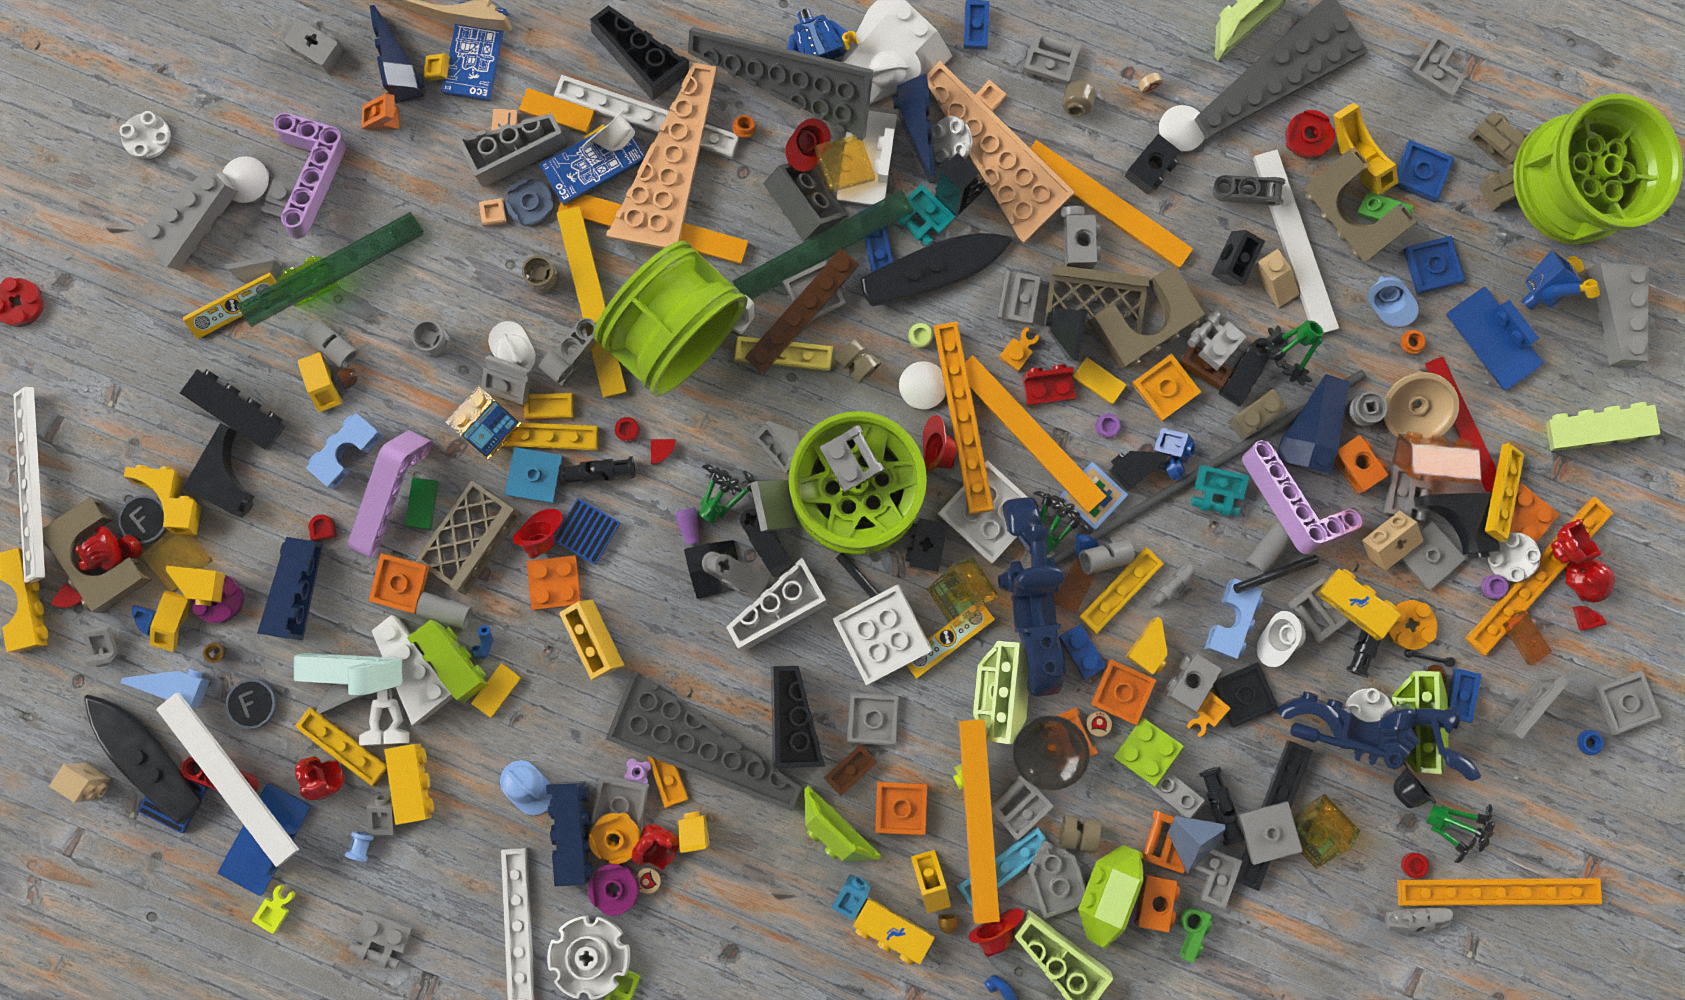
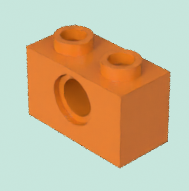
[1335,435,1388,494]
[1134,873,1180,933]

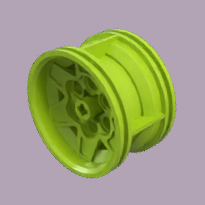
[1513,94,1683,245]
[594,241,748,397]
[789,411,927,555]

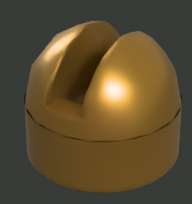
[203,642,225,663]
[938,914,958,934]

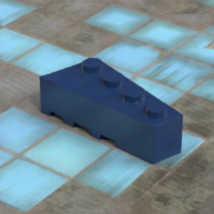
[257,537,323,640]
[546,781,593,887]

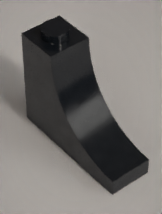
[183,423,255,518]
[1414,492,1500,558]

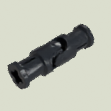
[559,456,636,486]
[1346,629,1382,678]
[1199,766,1245,846]

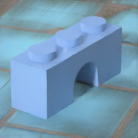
[306,413,384,490]
[1204,578,1263,659]

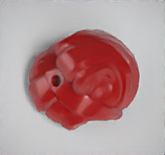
[1551,519,1601,564]
[76,526,123,571]
[1565,559,1615,603]
[295,756,345,800]
[632,824,680,870]

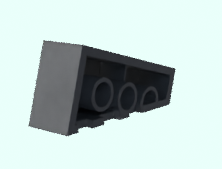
[590,5,689,101]
[935,152,988,219]
[179,369,286,450]
[771,666,826,768]

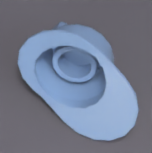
[1368,275,1419,327]
[500,760,552,816]

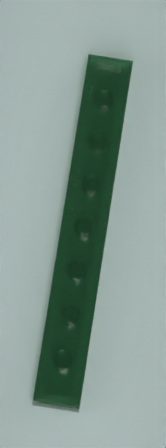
[732,189,913,300]
[237,212,424,327]

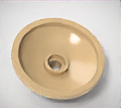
[1383,372,1459,443]

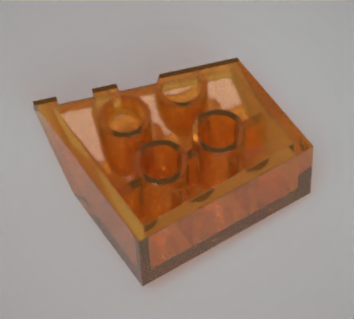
[1392,431,1481,484]

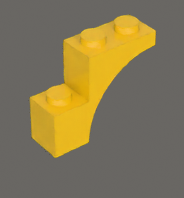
[1333,103,1399,195]
[124,465,202,535]

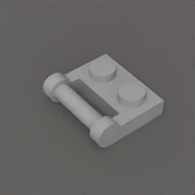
[1023,31,1081,85]
[819,425,885,493]
[1286,577,1349,643]
[991,772,1054,841]

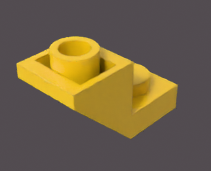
[298,351,342,413]
[149,590,190,652]

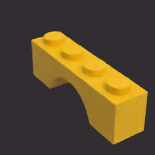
[0,548,48,653]

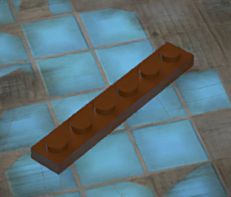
[745,248,859,374]

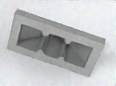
[226,255,282,284]
[754,421,799,473]
[316,683,372,714]

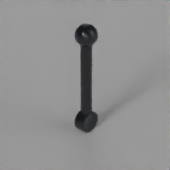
[1404,649,1455,667]

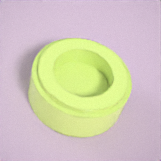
[908,323,933,349]

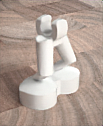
[359,689,409,746]

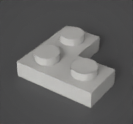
[1409,33,1465,99]
[1193,849,1242,909]

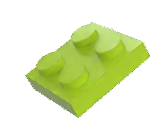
[1114,717,1185,788]

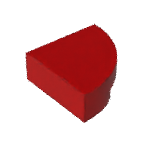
[651,439,676,465]
[50,583,83,608]
[1572,606,1607,631]

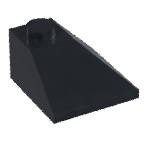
[1045,307,1087,361]
[684,540,739,599]

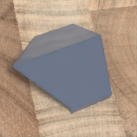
[1169,816,1225,874]

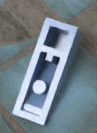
[120,668,210,708]

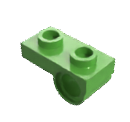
[1358,191,1414,222]
[1179,907,1212,963]

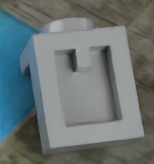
[366,794,396,835]

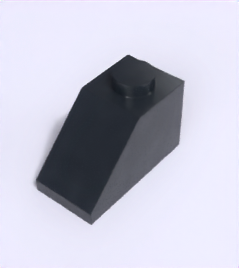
[1109,451,1169,491]

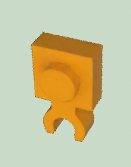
[999,327,1039,372]
[1187,692,1231,738]

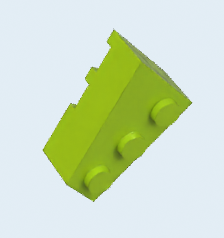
[407,619,488,703]

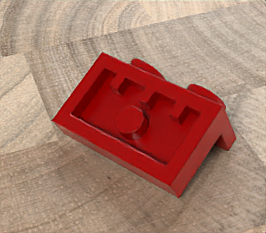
[1023,364,1076,406]

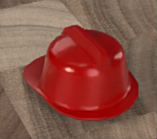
[785,118,831,172]
[923,415,957,472]
[513,508,563,559]
[968,908,1024,957]

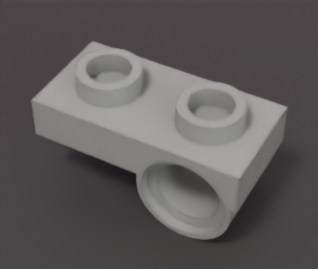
[1149,771,1206,819]

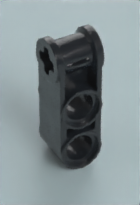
[1218,338,1273,407]
[740,509,794,578]

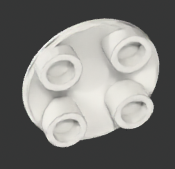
[1159,105,1205,152]
[119,111,171,159]
[931,116,972,163]
[222,156,269,203]
[899,361,946,409]
[1488,532,1541,582]
[1345,688,1393,722]

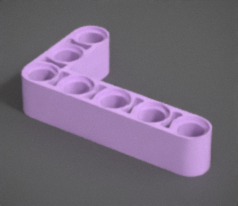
[273,113,346,239]
[348,430,432,558]
[1242,440,1362,554]

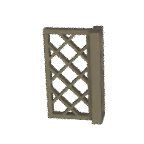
[1044,265,1150,334]
[415,480,522,595]

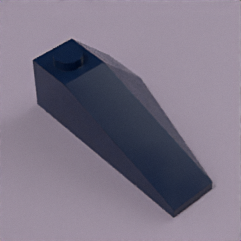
[370,5,425,103]
[892,74,935,183]
[1277,374,1350,475]

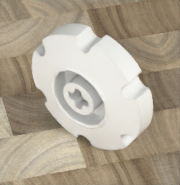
[547,915,630,1000]

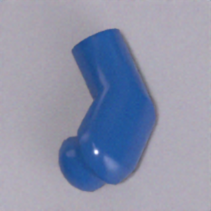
[472,625,493,660]
[984,975,1019,1000]

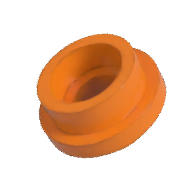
[732,115,756,138]
[1400,330,1426,354]

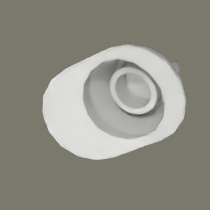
[865,49,921,91]
[581,109,635,151]
[488,321,536,369]
[1256,611,1306,667]

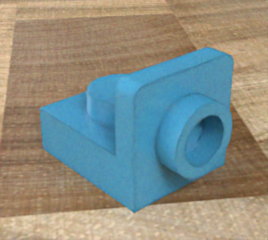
[832,874,871,920]

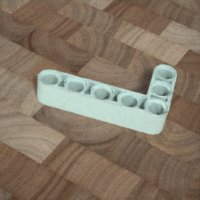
[293,653,402,695]

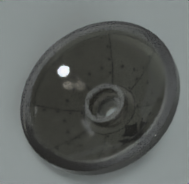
[1013,716,1090,790]

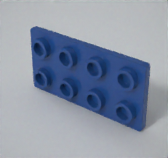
[1446,287,1543,391]
[218,783,311,896]

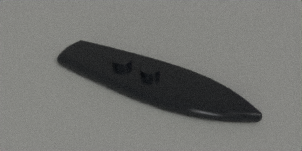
[860,233,1012,307]
[84,695,202,824]

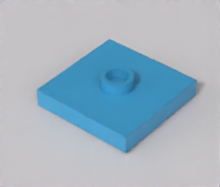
[505,447,563,504]

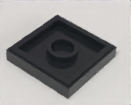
[1213,662,1278,728]

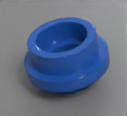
[1165,457,1186,481]
[1577,730,1604,755]

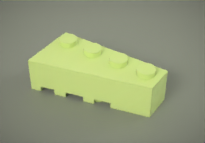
[1546,402,1660,452]
[1014,909,1113,1000]

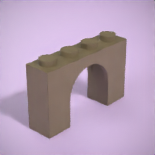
[1304,147,1417,262]
[1088,265,1205,369]
[42,497,152,613]

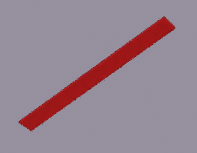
[1425,356,1497,492]

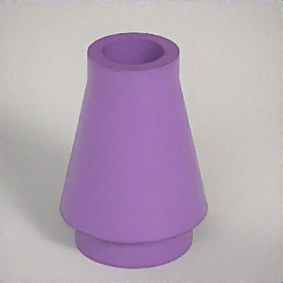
[675,507,700,545]

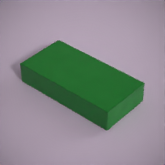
[405,478,439,530]

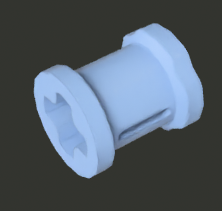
[345,831,374,862]

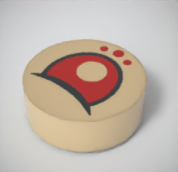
[1138,73,1163,94]
[1086,711,1112,736]
[637,867,661,894]

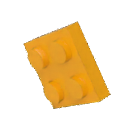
[1131,354,1201,422]

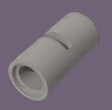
[304,320,358,369]
[1245,523,1292,575]
[1079,539,1135,575]
[416,592,473,630]

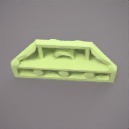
[1215,0,1288,61]
[973,641,1029,744]

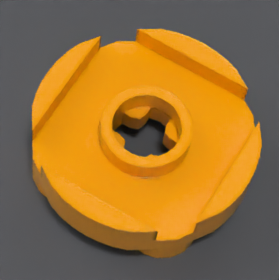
[1387,600,1437,650]
[589,812,640,864]

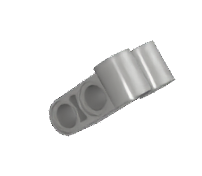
[539,318,597,387]

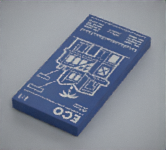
[442,2,508,101]
[539,131,646,206]

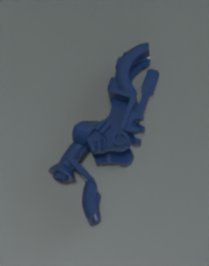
[998,497,1066,697]
[1276,691,1481,781]

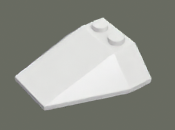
[841,0,953,106]

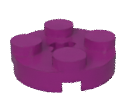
[191,575,244,623]
[588,864,640,916]

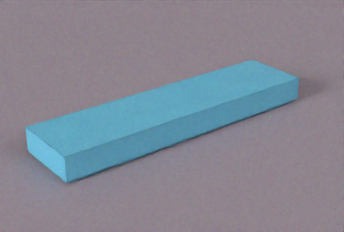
[957,826,1048,907]

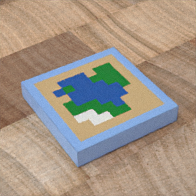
[1059,462,1128,531]

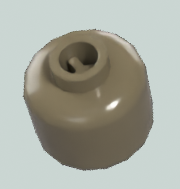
[1062,80,1095,118]

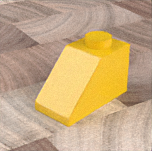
[166,566,225,606]
[1125,616,1168,675]
[678,811,710,853]
[911,850,951,914]

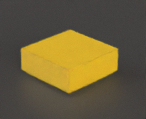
[423,53,450,82]

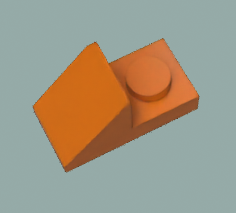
[361,93,399,130]

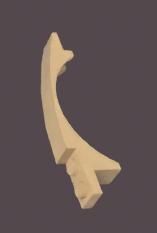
[389,0,512,31]

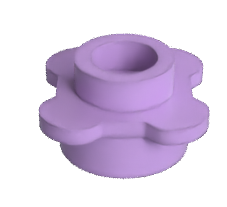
[624,758,651,784]

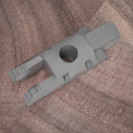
[1384,908,1454,932]

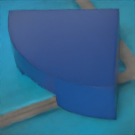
[1076,534,1100,558]
[132,605,156,636]

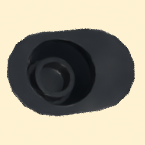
[1393,762,1437,809]

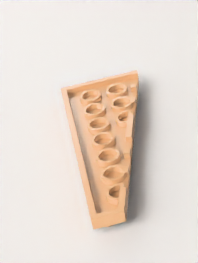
[927,61,1075,244]
[606,62,717,249]

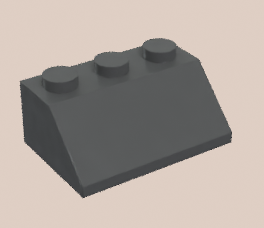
[763,163,848,241]

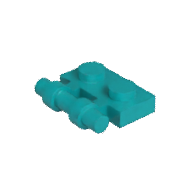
[893,183,956,246]
[1190,465,1249,516]

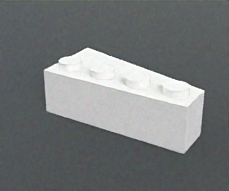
[726,558,828,653]
[372,615,454,725]

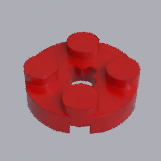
[1285,110,1335,159]
[0,277,44,327]

